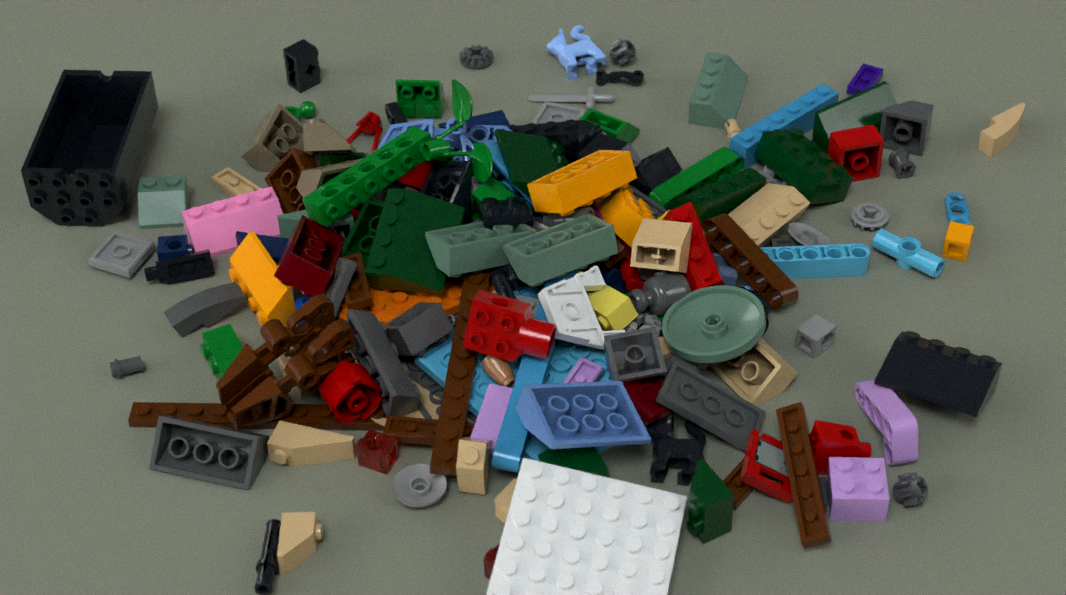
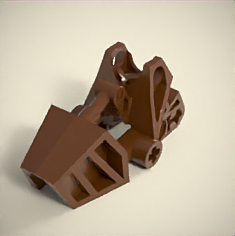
[216,293,355,430]

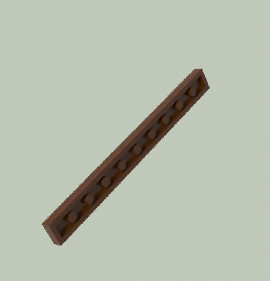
[430,271,490,476]
[128,402,387,431]

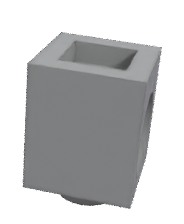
[795,314,836,360]

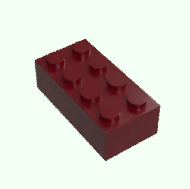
[274,215,345,297]

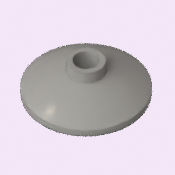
[788,222,832,246]
[392,464,447,507]

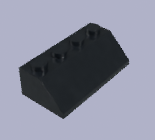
[507,119,601,157]

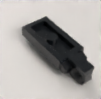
[144,249,214,284]

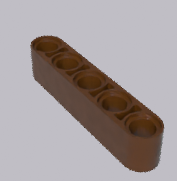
[702,213,798,309]

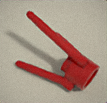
[347,111,383,153]

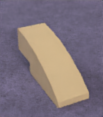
[978,102,1026,158]

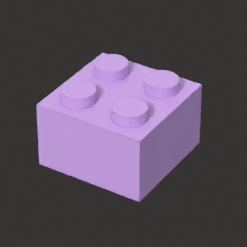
[826,457,889,522]

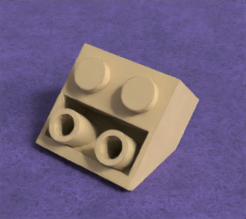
[630,218,693,273]

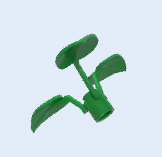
[422,80,493,183]

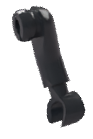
[595,69,644,86]

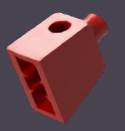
[810,420,872,475]

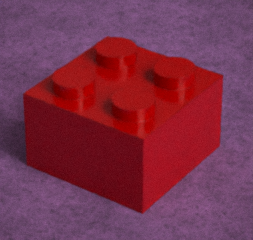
[828,125,884,182]

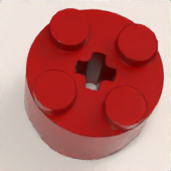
[318,361,382,424]

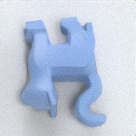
[546,25,606,80]

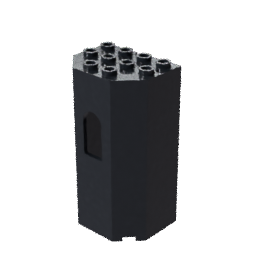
[21,70,158,227]

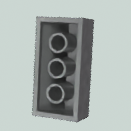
[346,309,421,417]
[149,416,270,490]

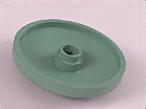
[662,285,766,363]

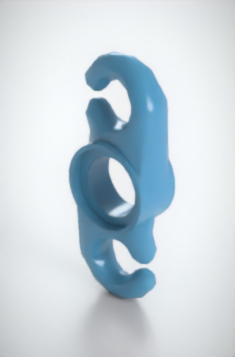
[945,192,970,225]

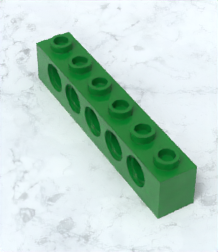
[302,126,433,227]

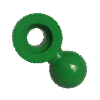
[284,101,317,122]

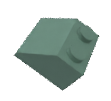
[137,175,190,229]

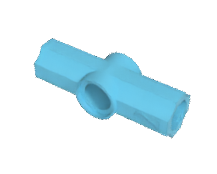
[872,228,946,278]

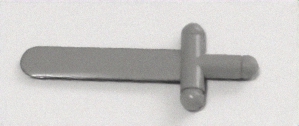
[529,86,615,110]

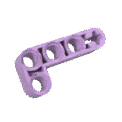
[854,379,918,466]

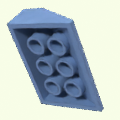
[515,381,651,449]

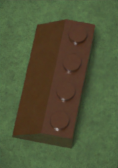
[264,147,319,214]

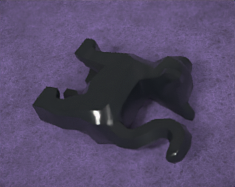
[647,413,706,486]

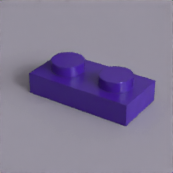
[846,63,884,95]

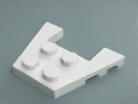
[538,266,625,350]

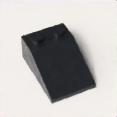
[420,161,473,225]

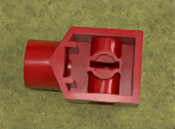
[462,290,557,362]

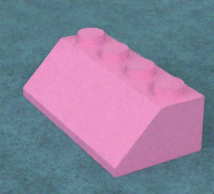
[181,186,283,257]

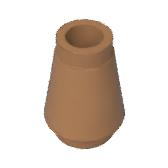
[482,355,516,388]

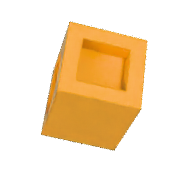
[942,221,974,262]

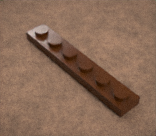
[776,402,832,549]

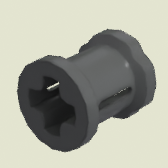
[889,149,916,179]

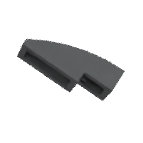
[164,282,247,338]

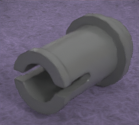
[110,355,144,379]

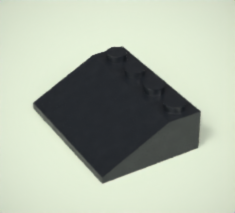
[874,331,1002,417]

